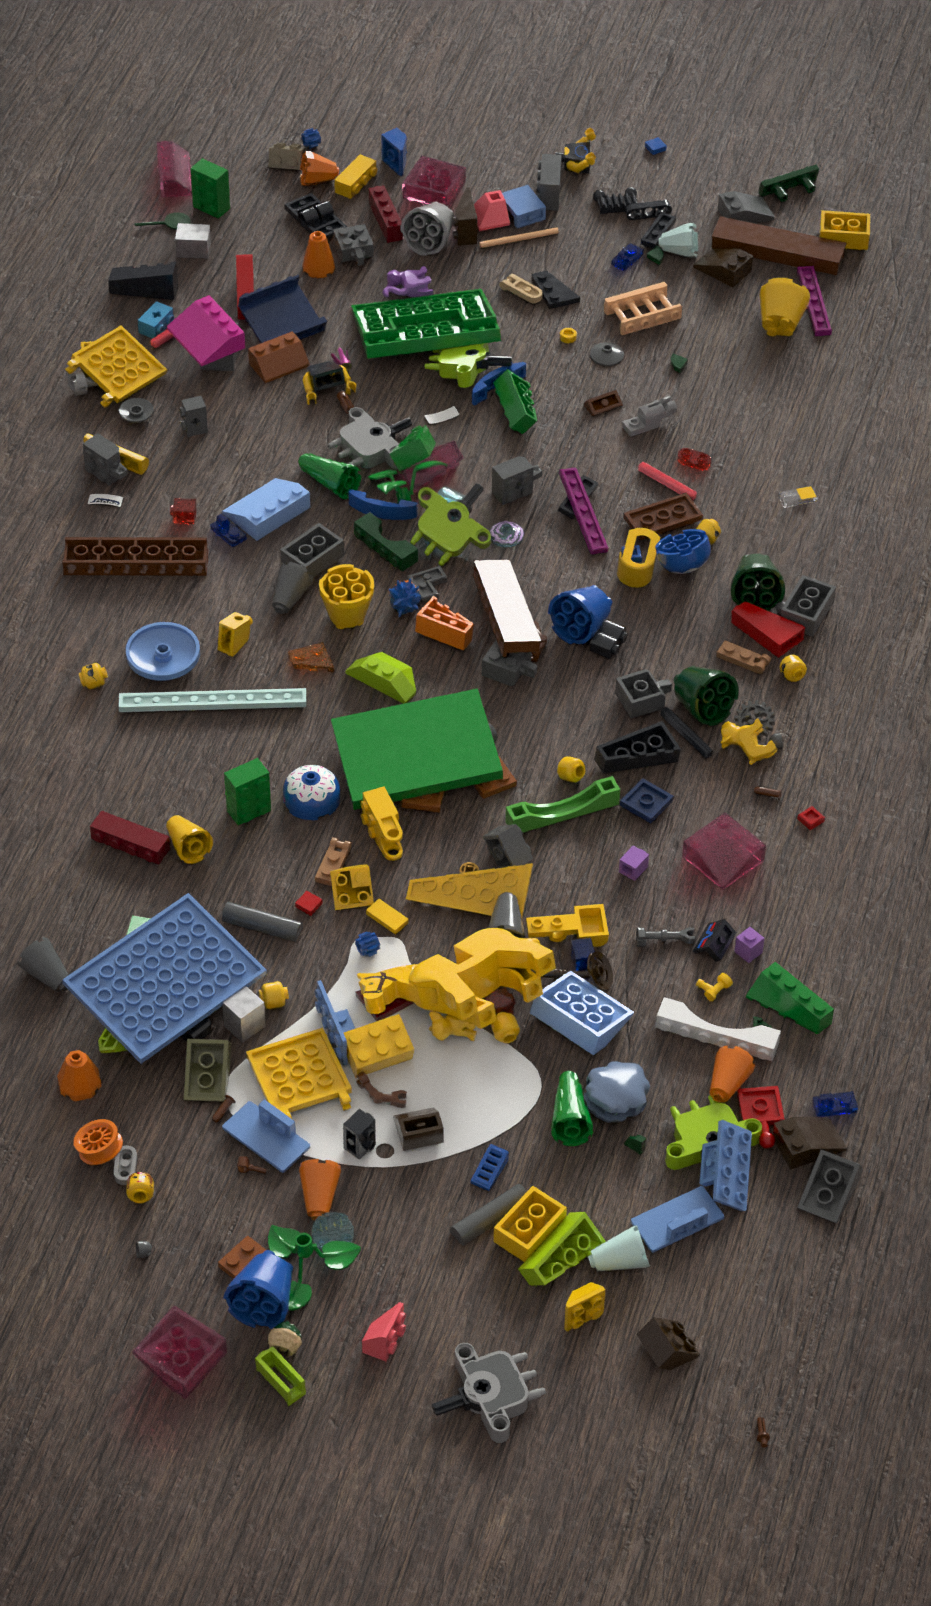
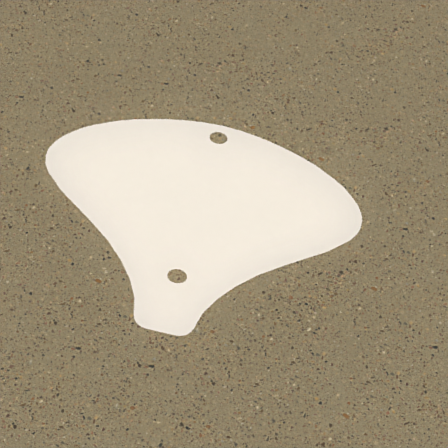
[226,937,542,1168]

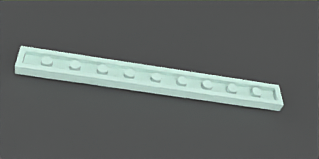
[119,688,306,712]

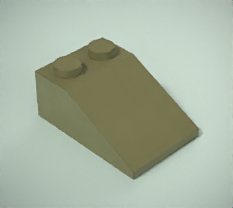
[184,1039,232,1102]

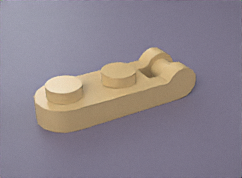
[500,274,542,303]

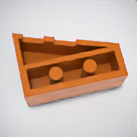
[415,596,474,651]

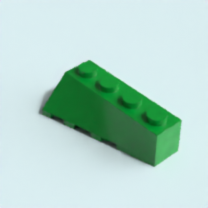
[493,369,537,434]
[746,962,834,1034]

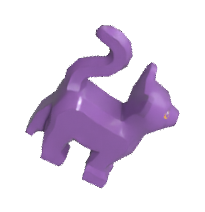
[382,266,433,297]

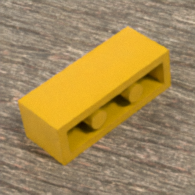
[334,154,377,199]

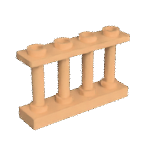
[604,282,682,335]

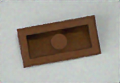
[584,390,623,416]

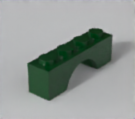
[354,512,418,572]

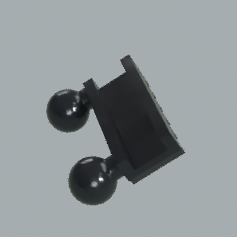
[593,187,638,214]

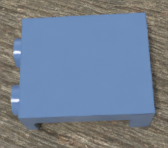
[502,185,546,228]

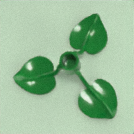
[368,461,447,504]
[268,1225,361,1311]

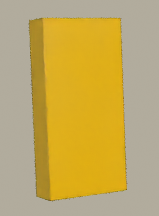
[366,899,409,935]

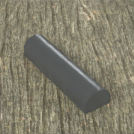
[222,901,303,942]
[450,1184,527,1246]

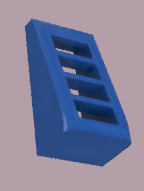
[470,1144,509,1191]

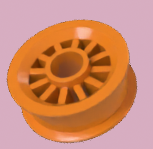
[74,1119,123,1165]

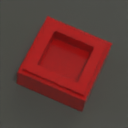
[797,806,825,830]
[295,891,323,916]

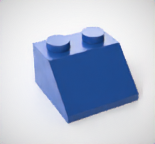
[381,128,407,176]

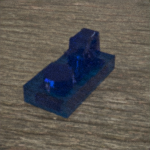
[611,243,644,271]
[210,513,247,547]
[812,1091,858,1117]

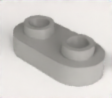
[114,1146,137,1185]

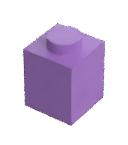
[619,846,649,881]
[735,927,764,963]

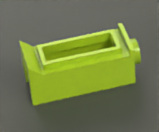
[255,1346,306,1406]

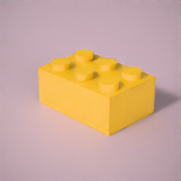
[819,211,870,250]
[344,1014,415,1078]
[493,1186,567,1262]

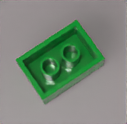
[190,158,230,219]
[224,758,271,825]

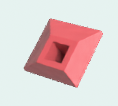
[474,190,510,231]
[362,1302,406,1361]

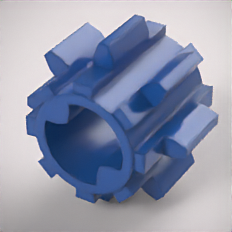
[301,128,321,149]
[355,932,381,957]

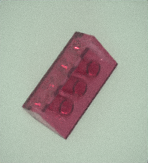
[157,141,192,197]
[386,440,464,493]

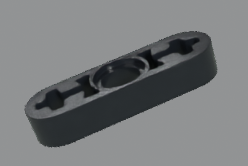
[625,200,672,220]

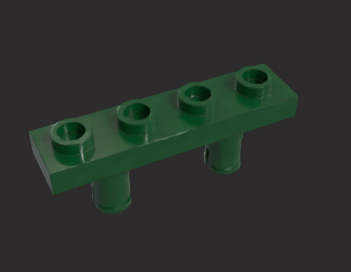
[758,164,819,202]

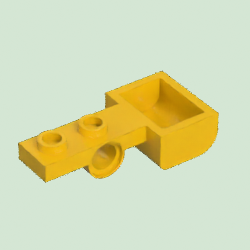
[526,904,609,948]

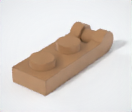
[716,641,771,674]
[315,837,352,886]

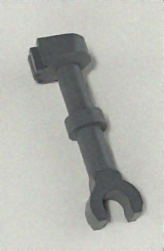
[636,927,695,947]

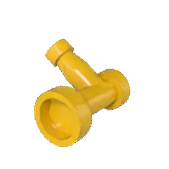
[696,973,733,1001]

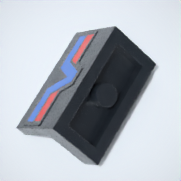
[693,919,737,962]

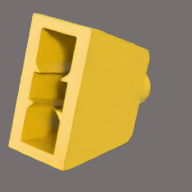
[218,612,253,657]

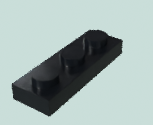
[640,212,676,249]
[558,475,598,519]

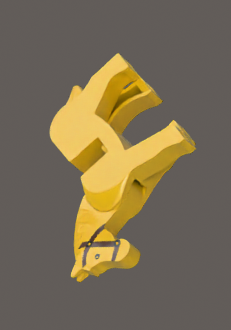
[357,928,556,1029]

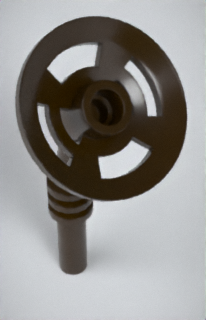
[531,951,613,991]

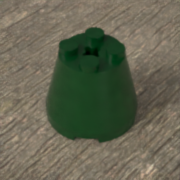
[730,553,785,612]
[674,666,739,726]

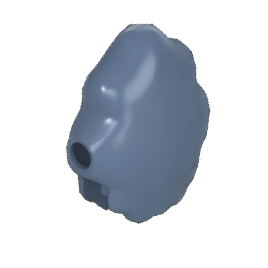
[584,1061,650,1123]

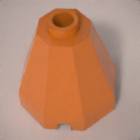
[300,151,339,186]
[57,1050,101,1101]

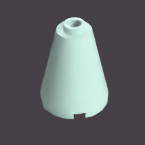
[588,1225,650,1271]

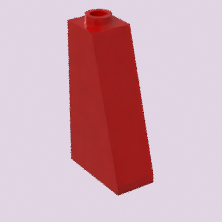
[236,254,254,320]
[731,601,805,658]

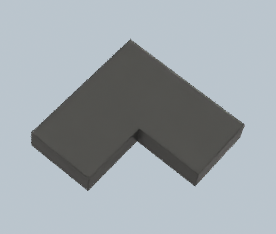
[407,566,447,604]

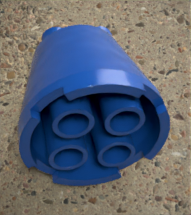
[548,585,612,644]
[224,1250,293,1329]

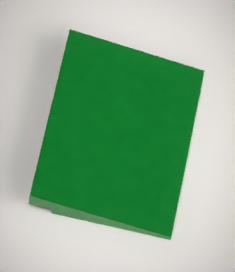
[351,289,501,359]
[331,688,503,810]

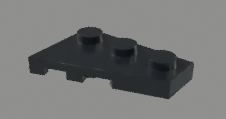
[531,270,580,310]

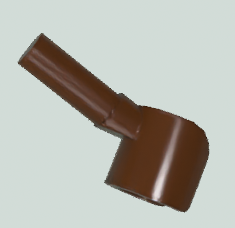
[237,1156,266,1174]

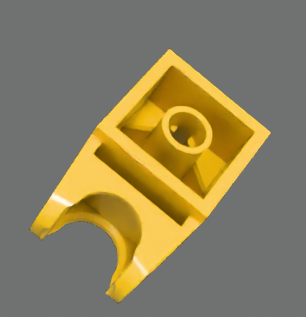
[361,786,403,861]

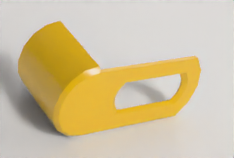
[617,528,660,588]

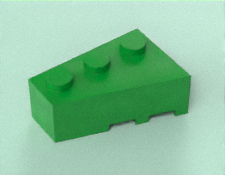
[389,425,436,472]

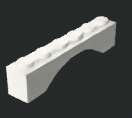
[656,997,781,1061]

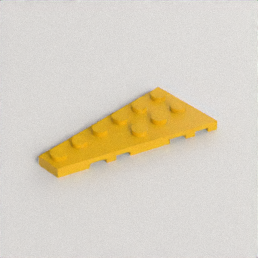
[406,863,533,918]

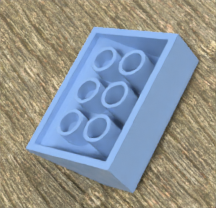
[222,478,310,541]
[530,971,634,1055]

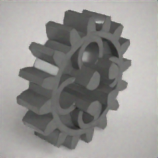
[734,700,775,740]

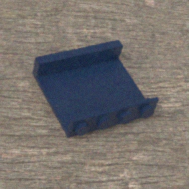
[238,275,327,343]

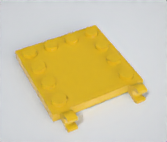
[65,326,167,408]
[246,1028,352,1119]

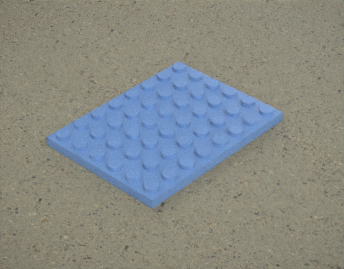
[63,893,267,1064]

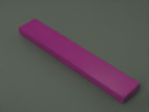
[797,266,832,336]
[559,468,609,554]

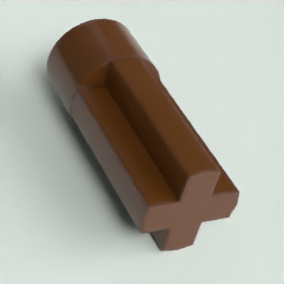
[336,391,354,414]

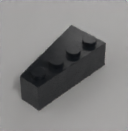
[108,262,178,300]
[594,721,681,773]

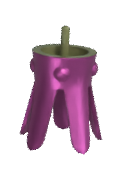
[331,348,352,372]

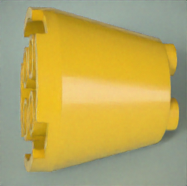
[759,278,810,336]
[319,564,374,629]

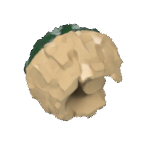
[268,1321,302,1358]

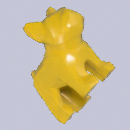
[721,719,777,765]
[429,1011,477,1041]

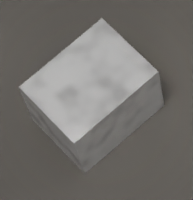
[175,223,211,259]
[223,986,266,1043]

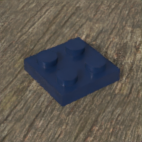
[620,778,674,823]

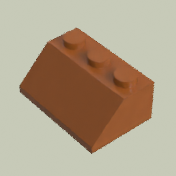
[248,331,310,383]

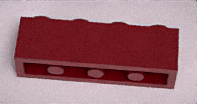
[369,185,403,243]
[90,810,170,865]

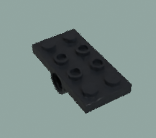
[285,193,347,240]

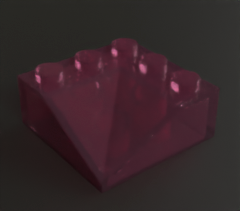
[402,155,466,208]
[682,812,766,890]
[132,1306,227,1399]

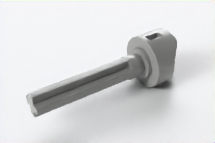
[67,372,98,396]

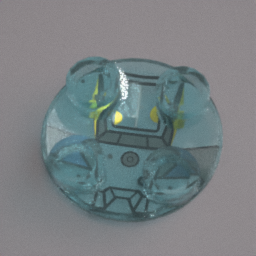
[312,1212,354,1250]

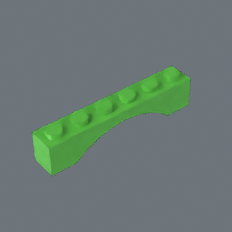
[505,776,620,833]

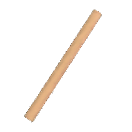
[479,227,559,248]

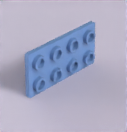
[315,980,355,1066]
[222,1099,311,1173]
[700,1120,752,1212]
[631,1186,724,1252]

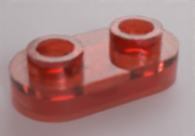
[677,448,711,470]

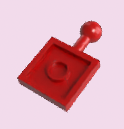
[737,1086,785,1149]

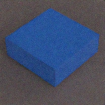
[645,137,667,155]
[621,545,642,563]

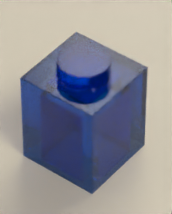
[571,938,596,971]

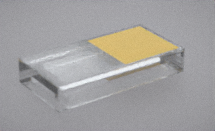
[778,485,818,508]

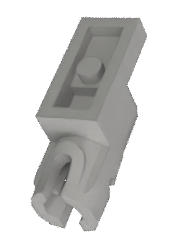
[622,396,677,437]

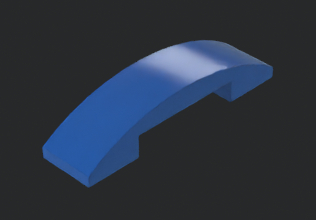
[472,362,526,406]
[349,489,418,520]

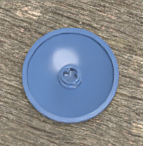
[126,622,200,681]

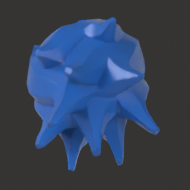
[389,578,421,617]

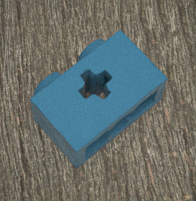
[138,301,174,339]

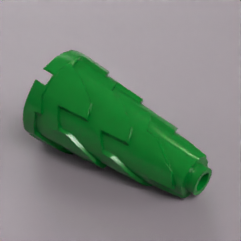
[298,453,362,499]
[551,1071,593,1146]

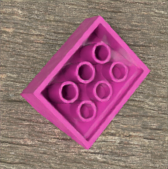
[167,295,245,367]

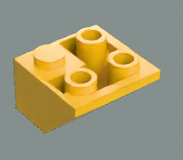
[330,864,374,910]
[564,1282,605,1332]

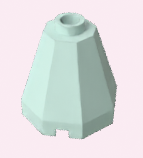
[659,223,698,258]

